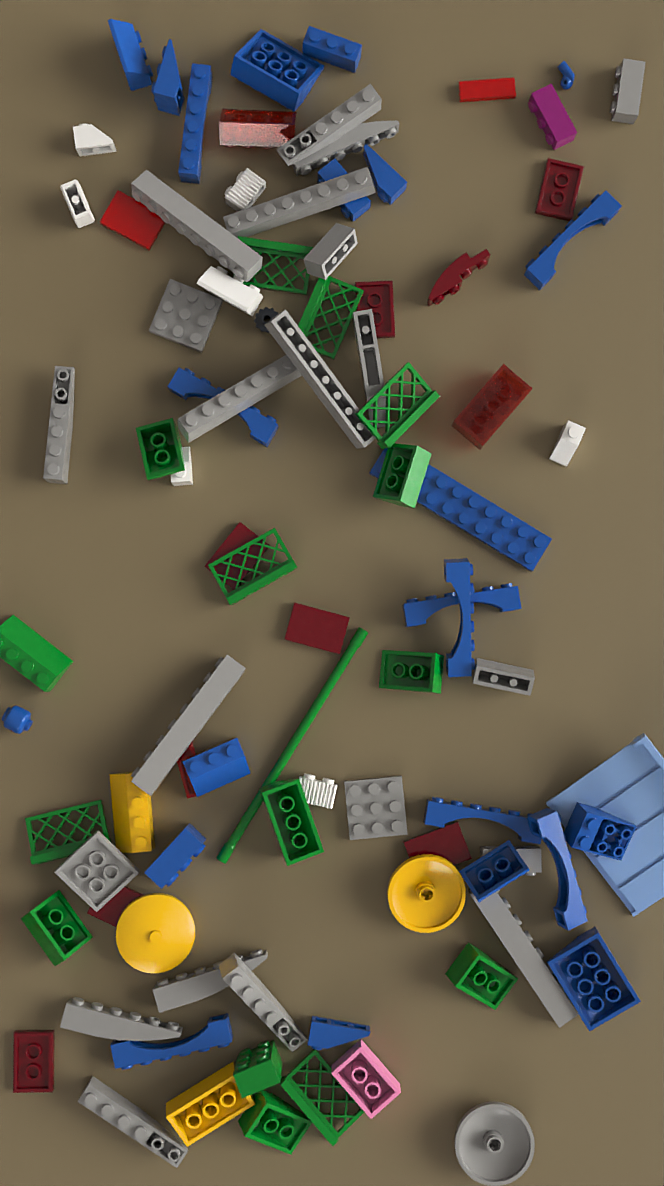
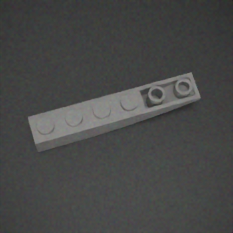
[277,84,382,166]
[292,120,399,176]
[352,309,390,428]
[43,366,75,484]
[153,949,268,1013]
[219,953,308,1052]
[60,997,183,1041]
[77,1076,189,1168]

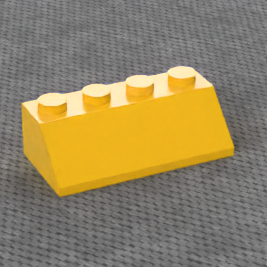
[109,772,155,853]
[166,1061,255,1147]

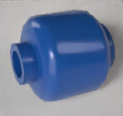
[2,705,33,734]

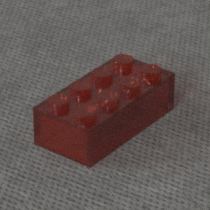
[451,364,533,450]

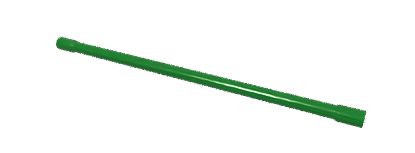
[216,627,368,864]

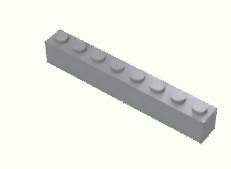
[223,167,376,238]
[131,170,262,282]
[265,310,375,449]
[178,355,302,443]
[131,655,246,796]
[468,889,579,1028]

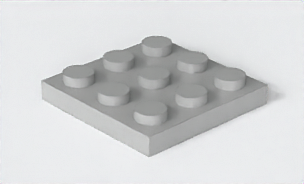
[149,279,223,353]
[344,776,408,840]
[54,830,140,912]

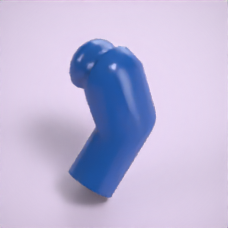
[558,61,575,90]

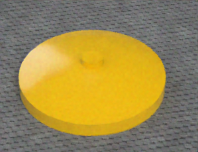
[387,854,466,933]
[116,893,195,973]

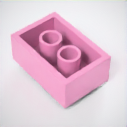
[331,1039,401,1119]

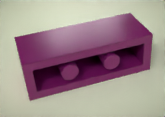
[528,83,577,150]

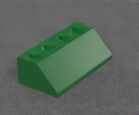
[0,615,74,692]
[259,778,324,866]

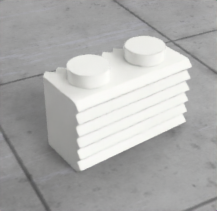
[225,168,266,212]
[60,179,95,228]
[299,773,337,809]

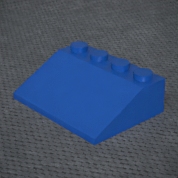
[230,29,325,112]
[547,927,641,1032]

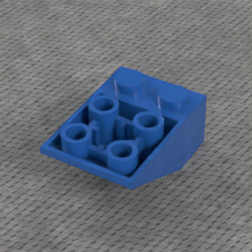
[151,39,185,116]
[564,802,636,861]

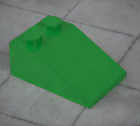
[136,418,185,480]
[379,650,444,694]
[445,942,518,1010]
[238,1090,312,1155]

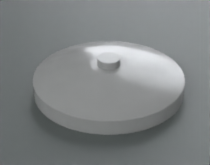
[454,1101,535,1186]

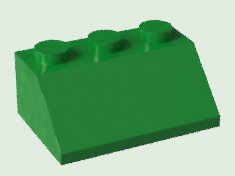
[373,443,432,508]
[20,890,93,966]

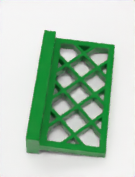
[233,236,313,295]
[298,276,364,360]
[355,362,440,449]
[208,528,297,605]
[25,800,112,865]
[280,1049,364,1146]

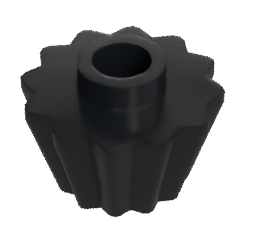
[254,307,278,333]

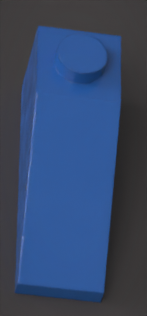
[363,144,407,205]
[308,1016,370,1050]

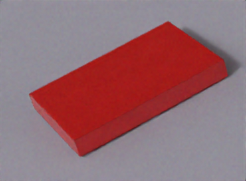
[100,190,165,251]

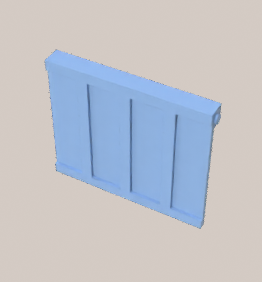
[546,733,664,917]

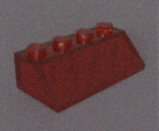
[219,109,297,149]

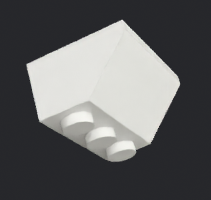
[197,266,263,317]

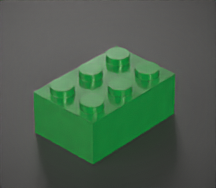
[233,1040,283,1098]

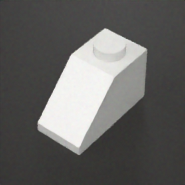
[73,123,116,157]
[549,420,586,467]
[171,447,193,486]

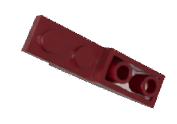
[427,249,490,306]

